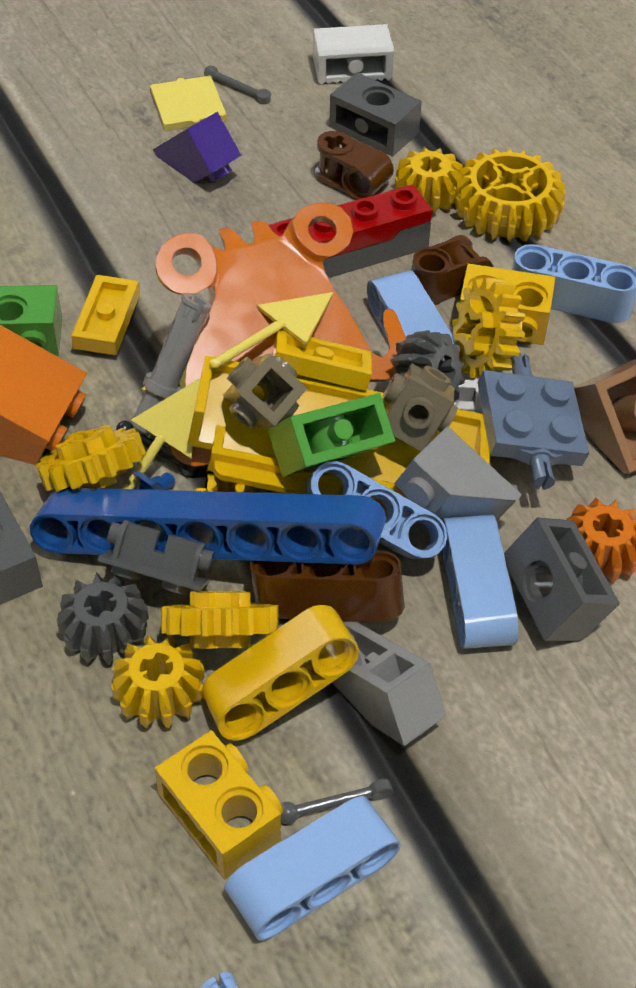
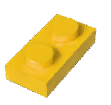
[71,275,140,355]
[273,330,372,391]

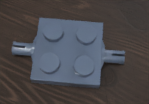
[477,353,589,490]

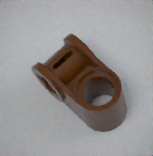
[314,131,394,200]
[411,235,493,305]

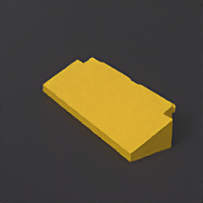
[187,355,490,520]

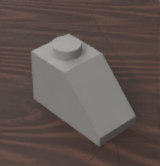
[394,426,522,522]

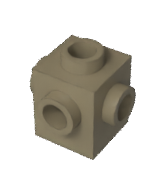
[223,354,307,429]
[382,364,458,451]

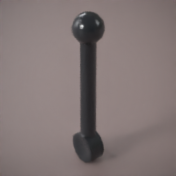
[116,420,200,477]

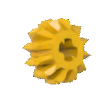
[395,147,463,214]
[111,634,205,729]

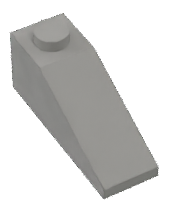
[332,621,447,746]

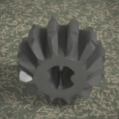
[390,330,465,400]
[57,572,149,665]

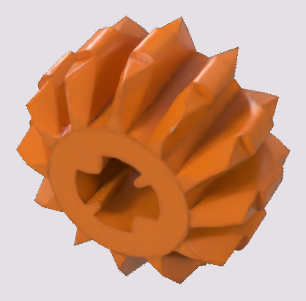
[567,497,636,585]

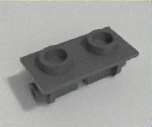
[98,520,215,595]

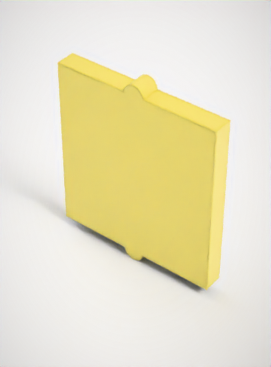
[150,76,227,131]

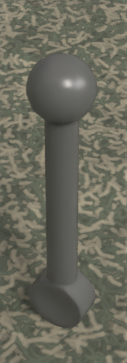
[204,65,271,105]
[281,779,393,825]

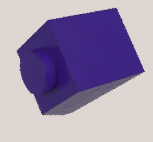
[153,112,242,183]

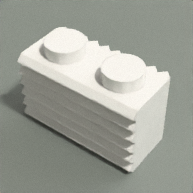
[312,24,394,85]

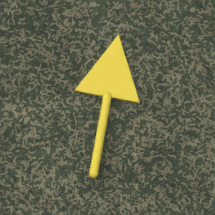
[210,292,333,369]
[123,378,200,489]

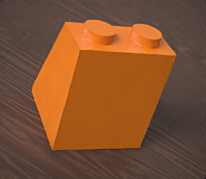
[0,325,87,465]

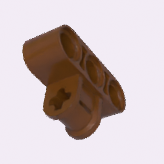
[250,530,405,622]

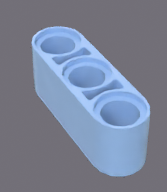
[512,244,636,323]
[367,270,456,345]
[305,461,447,559]
[442,515,518,649]
[224,796,401,940]

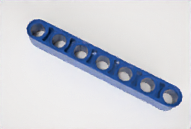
[30,488,386,565]

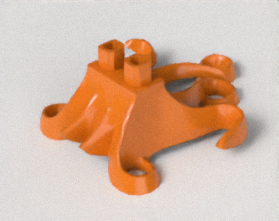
[156,202,406,495]

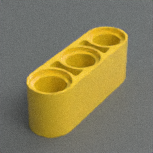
[202,605,359,741]

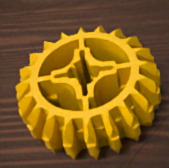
[454,148,566,243]

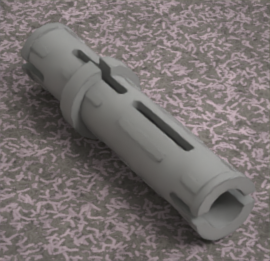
[131,293,212,435]

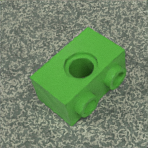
[0,285,62,355]
[267,393,395,477]

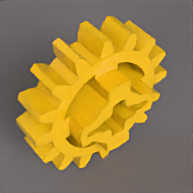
[452,277,525,378]
[36,425,146,492]
[161,591,278,649]

